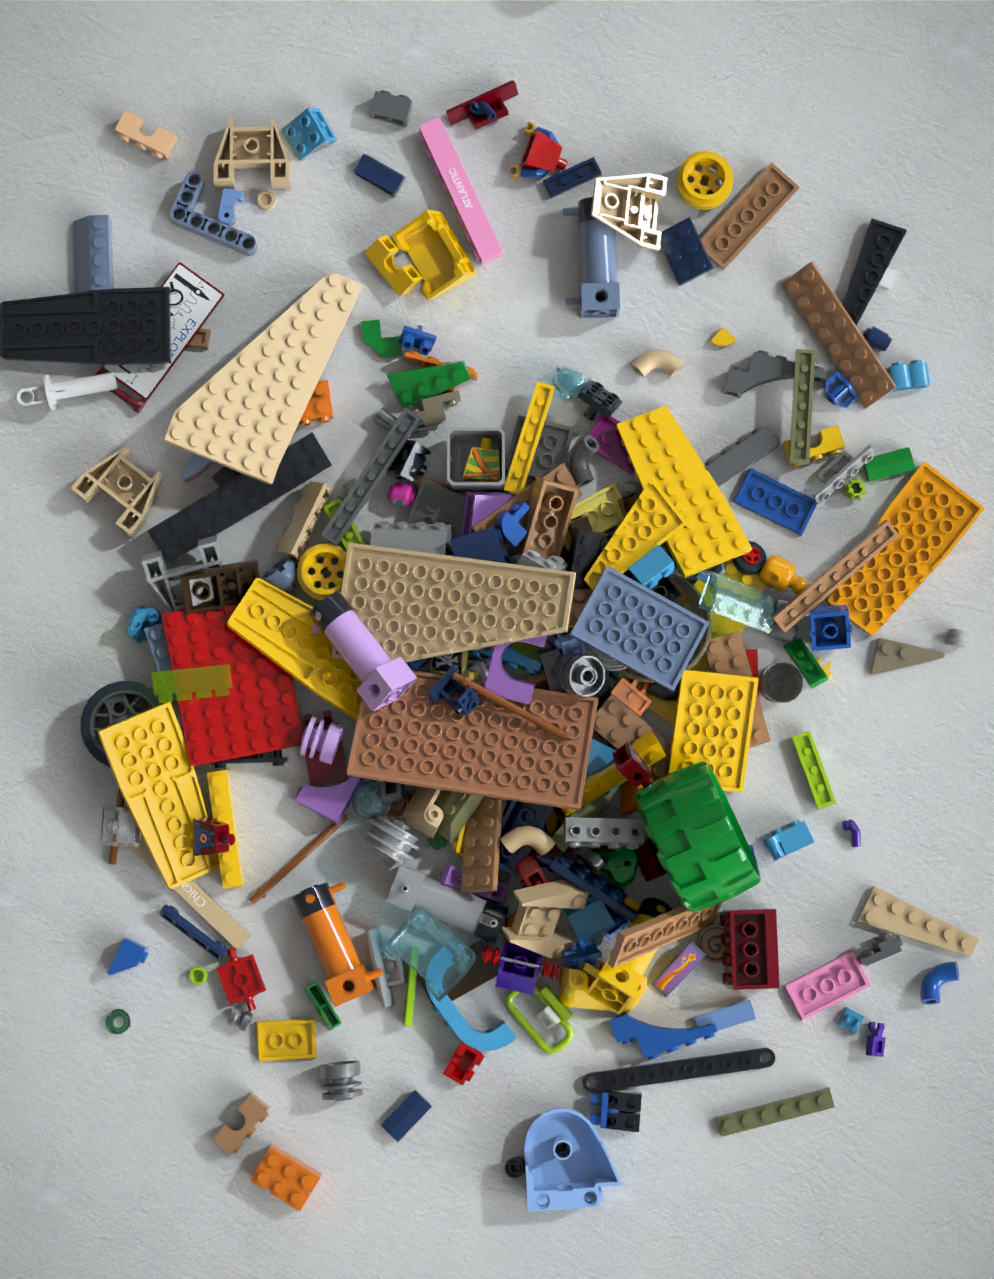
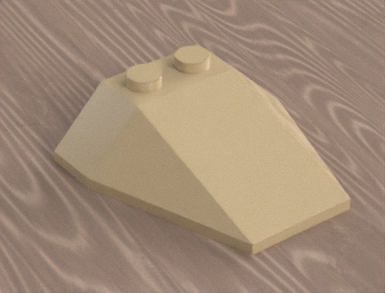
[591,173,667,251]

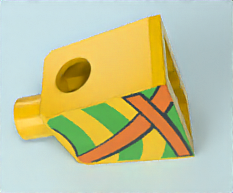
[463,438,500,482]

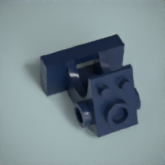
[428,665,480,716]

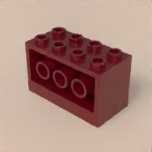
[720,908,780,990]

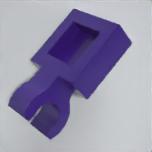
[865,1021,886,1057]

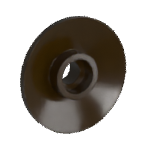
[544,807,565,836]

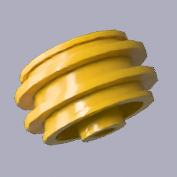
[676,151,734,210]
[297,543,347,601]

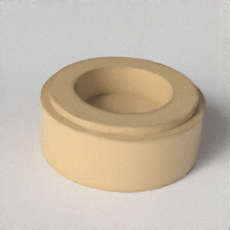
[257,190,276,211]

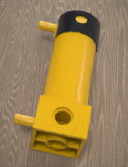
[583,896,672,1015]

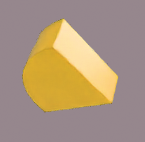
[710,327,737,346]

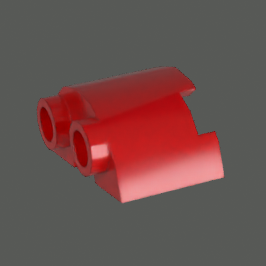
[443,1041,485,1086]

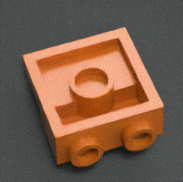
[299,380,334,426]

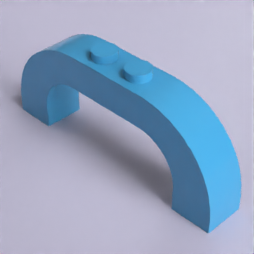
[425,942,517,1051]

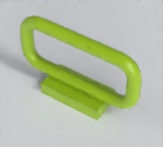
[505,984,574,1054]

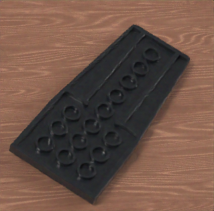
[0,287,171,365]

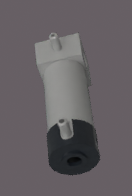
[386,865,509,944]

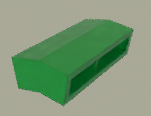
[863,447,915,482]
[304,982,342,1031]

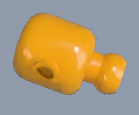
[759,555,808,594]

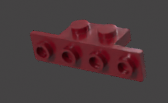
[446,80,519,130]

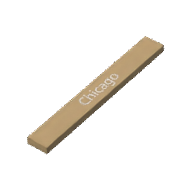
[126,830,251,950]

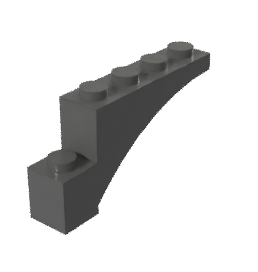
[722,350,828,398]

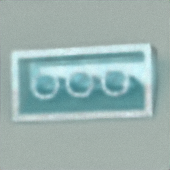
[698,571,775,634]

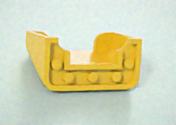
[392,210,477,300]
[559,966,647,1013]

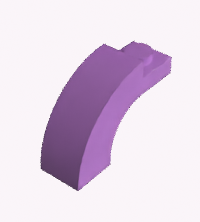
[440,864,508,903]

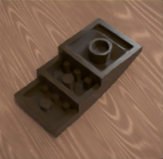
[180,559,260,614]

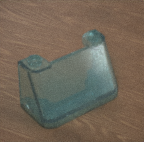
[381,907,476,1002]

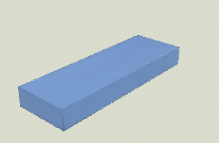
[694,1000,756,1030]

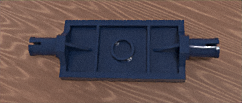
[534,852,639,923]

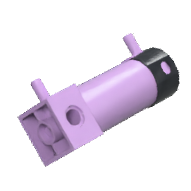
[309,591,417,711]

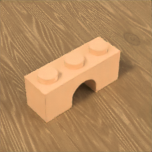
[115,110,178,160]

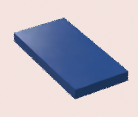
[733,468,817,536]

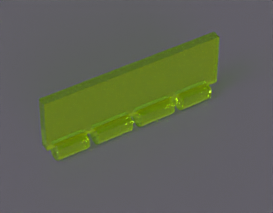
[151,664,232,703]

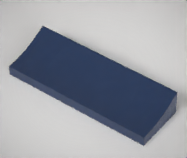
[499,800,553,876]

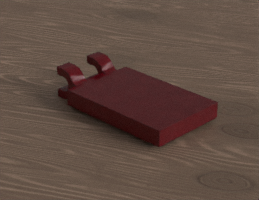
[303,710,349,786]

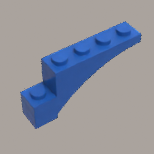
[609,1013,718,1060]

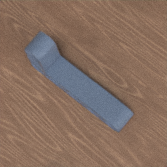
[170,171,258,256]

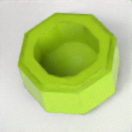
[188,966,208,985]

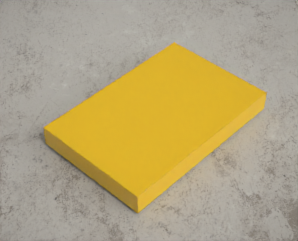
[256,1018,317,1061]

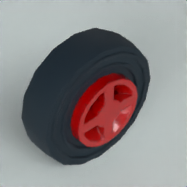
[732,541,767,575]

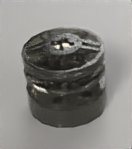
[758,662,803,703]

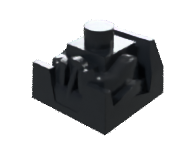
[386,440,431,482]

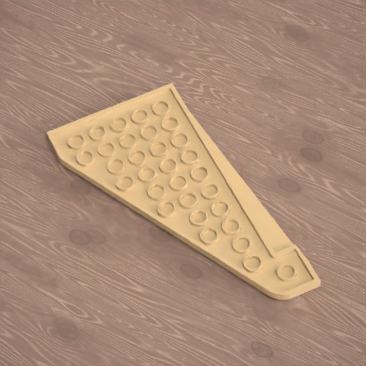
[163,273,362,485]

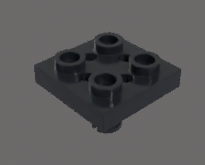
[577,380,623,421]

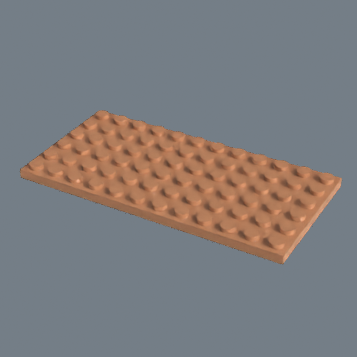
[347,671,598,811]

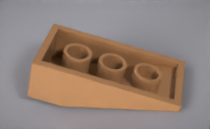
[522,477,579,559]

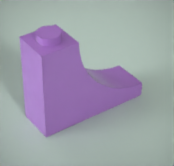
[461,491,515,536]
[295,776,365,825]

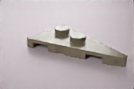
[870,638,945,675]

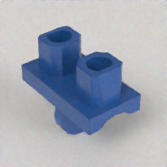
[398,325,437,356]
[562,938,602,970]

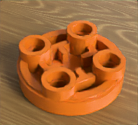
[620,780,644,814]

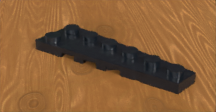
[842,218,907,326]

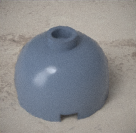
[260,556,298,593]

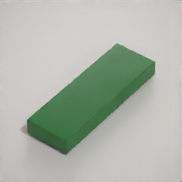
[784,637,828,689]

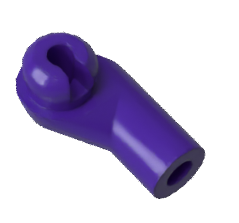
[842,819,861,847]

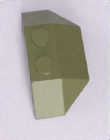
[434,790,485,843]

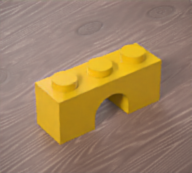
[365,235,423,296]
[782,425,845,467]

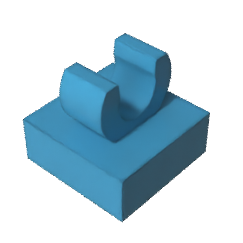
[837,1007,864,1034]

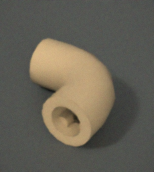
[631,349,684,378]
[500,826,555,856]

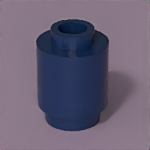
[863,326,892,352]

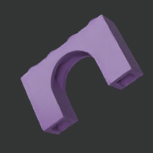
[481,635,548,704]

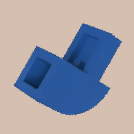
[495,502,530,547]

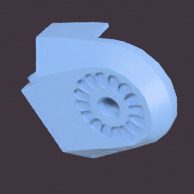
[524,1108,622,1212]

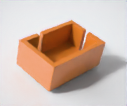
[250,1144,322,1212]

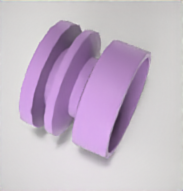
[300,716,344,765]

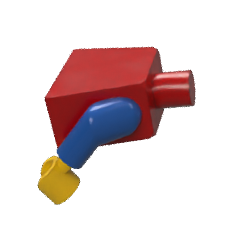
[509,122,568,179]

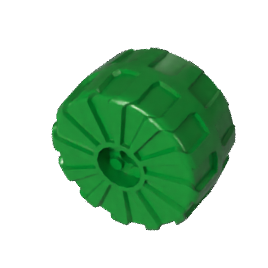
[636,761,761,912]

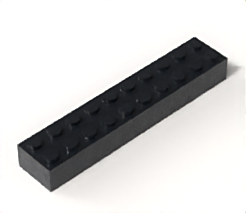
[147,432,332,564]

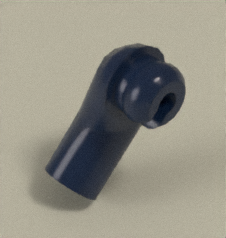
[469,102,497,120]

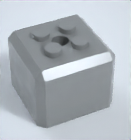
[447,428,505,491]

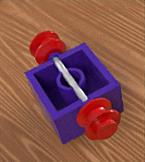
[481,942,560,995]

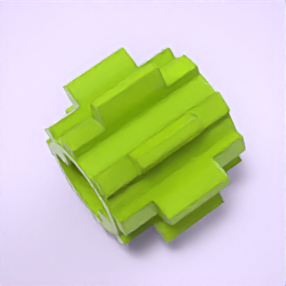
[843,478,867,501]

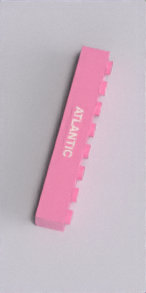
[417,117,503,265]

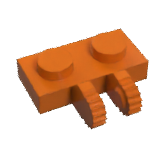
[610,677,652,716]

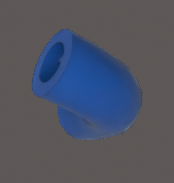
[920,961,959,1005]

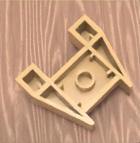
[213,117,291,190]
[70,446,163,539]
[501,879,589,959]

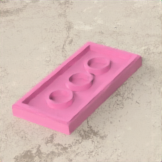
[783,950,871,1021]

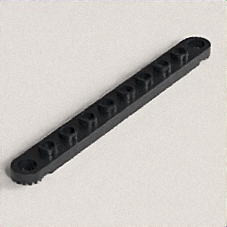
[582,1048,775,1093]

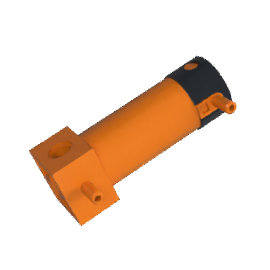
[292,882,384,1007]

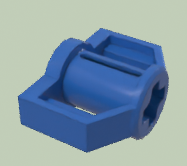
[823,371,858,408]

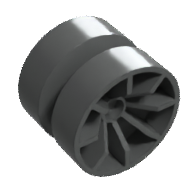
[553,652,605,697]

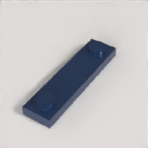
[160,904,227,961]

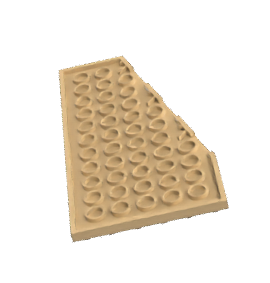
[331,543,576,663]

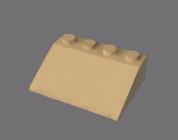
[276,481,332,562]

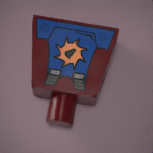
[612,742,654,788]
[193,817,235,856]

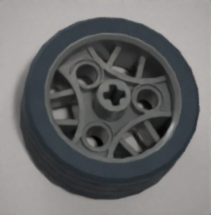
[81,681,165,768]

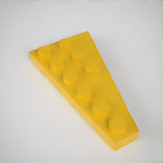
[583,477,688,591]

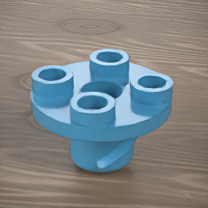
[126,606,163,643]

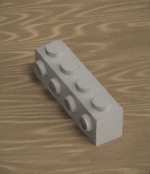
[563,817,644,849]

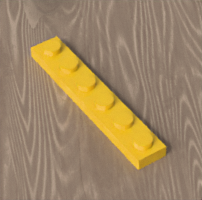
[503,381,555,495]

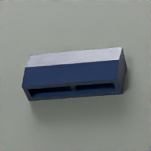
[354,154,406,197]
[381,1090,432,1142]

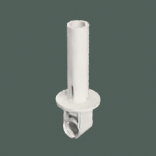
[17,372,117,410]

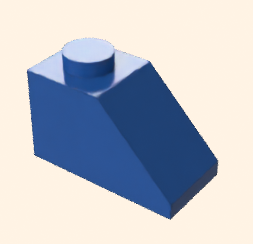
[107,937,149,975]

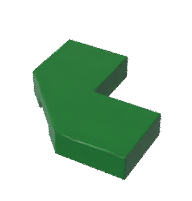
[361,320,402,358]

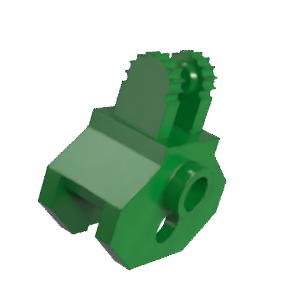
[596,846,638,888]

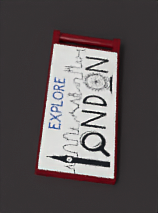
[94,262,225,414]

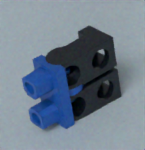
[590,1091,642,1132]

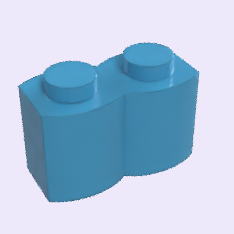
[887,360,930,392]

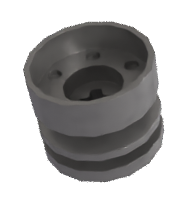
[319,1060,363,1101]

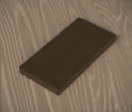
[417,939,500,1006]

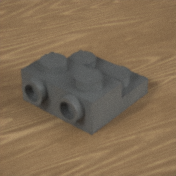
[857,933,903,966]

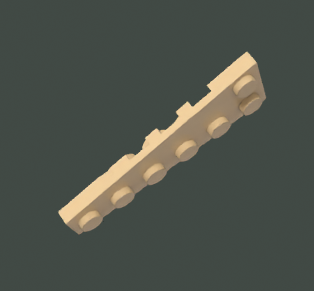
[857,886,979,957]

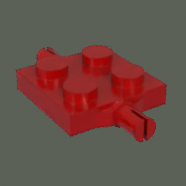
[216,947,267,1012]

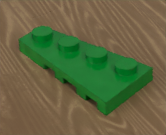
[387,360,472,409]

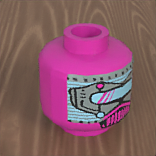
[387,482,417,509]

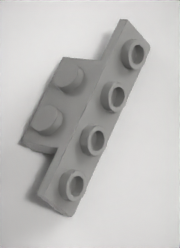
[813,445,875,505]
[366,928,407,1008]

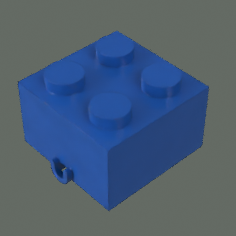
[808,604,852,651]

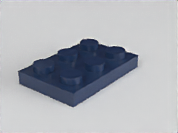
[660,217,714,286]

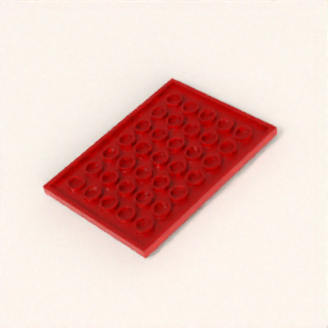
[161,604,303,767]

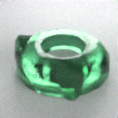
[105,1009,131,1034]

